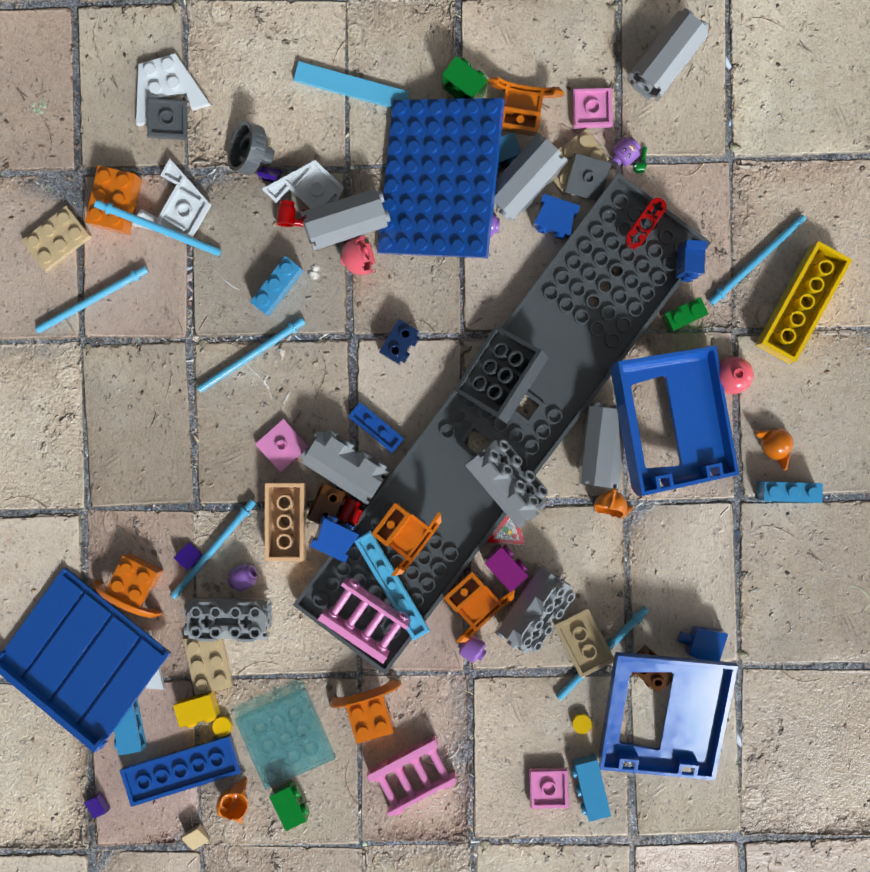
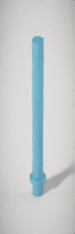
[94,200,221,256]
[708,214,806,306]
[35,266,149,333]
[197,317,306,393]
[170,499,256,599]
[556,606,649,701]

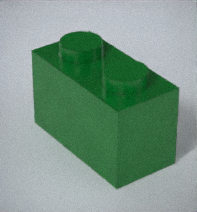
[660,297,709,333]
[269,780,310,831]

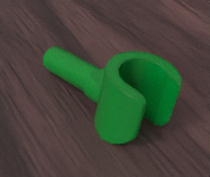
[634,146,647,173]

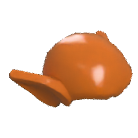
[755,428,794,471]
[593,488,633,519]
[216,777,249,823]

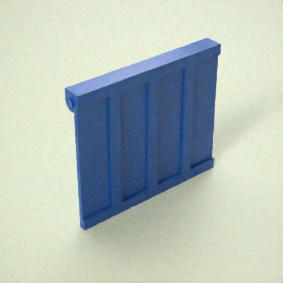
[0,568,172,753]

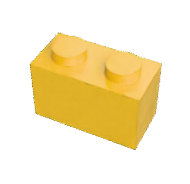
[173,691,221,728]

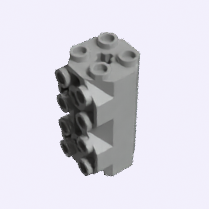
[627,8,709,102]
[494,133,568,221]
[300,188,391,251]
[578,403,624,488]
[300,429,389,505]
[465,440,548,529]
[495,564,575,654]
[184,597,272,642]

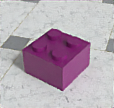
[483,543,528,592]

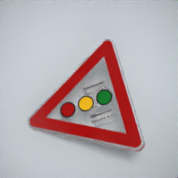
[486,515,526,545]

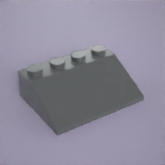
[454,325,549,424]

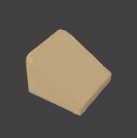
[181,824,210,850]

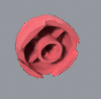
[340,235,375,275]
[719,356,754,394]

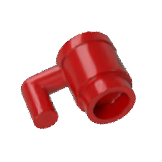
[276,200,306,227]
[338,497,363,526]

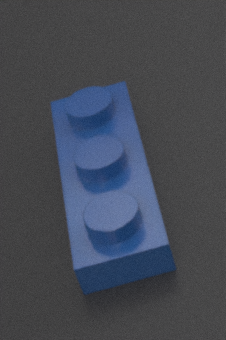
[348,402,404,453]

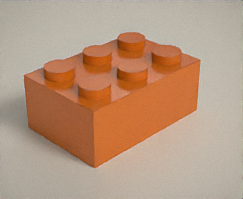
[85,165,142,235]

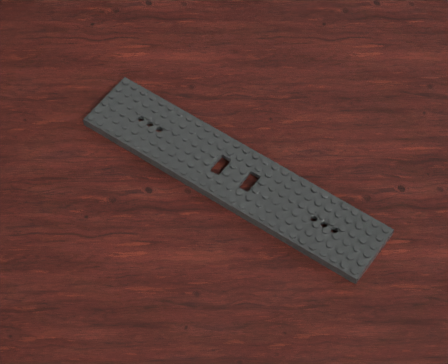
[293,173,711,675]

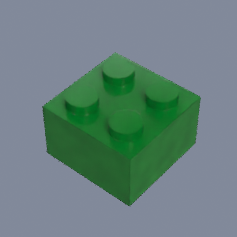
[442,56,488,99]

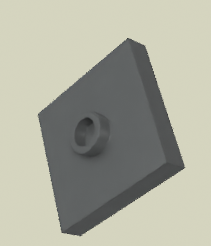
[147,97,187,140]
[563,153,611,201]

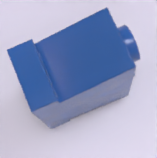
[532,194,580,240]
[675,240,707,282]
[308,514,359,563]

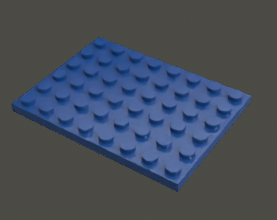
[377,98,505,259]

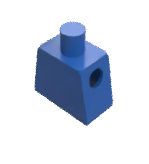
[678,626,728,661]

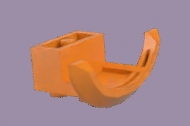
[487,76,564,136]
[371,503,442,576]
[93,553,163,618]
[444,571,515,643]
[329,680,402,744]

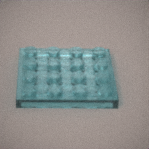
[235,688,336,790]

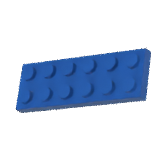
[120,734,242,807]

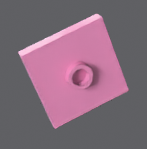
[572,87,613,129]
[255,419,309,473]
[529,767,569,809]

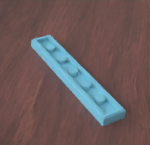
[293,61,409,108]
[354,530,430,641]

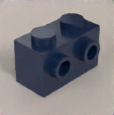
[379,319,420,365]

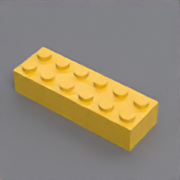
[754,241,853,364]

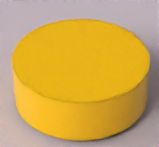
[572,713,592,734]
[212,716,233,737]

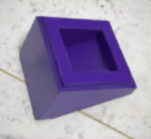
[257,166,282,183]
[174,542,203,570]
[84,792,110,819]

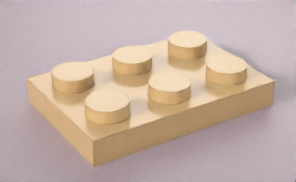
[552,129,609,195]
[21,206,92,272]
[554,608,614,678]
[183,637,234,695]

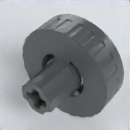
[227,121,275,175]

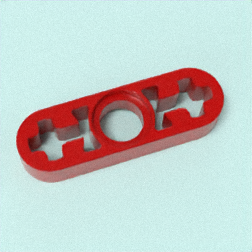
[625,198,667,249]

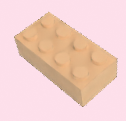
[265,482,307,561]

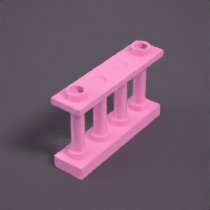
[318,577,411,664]
[367,735,457,817]

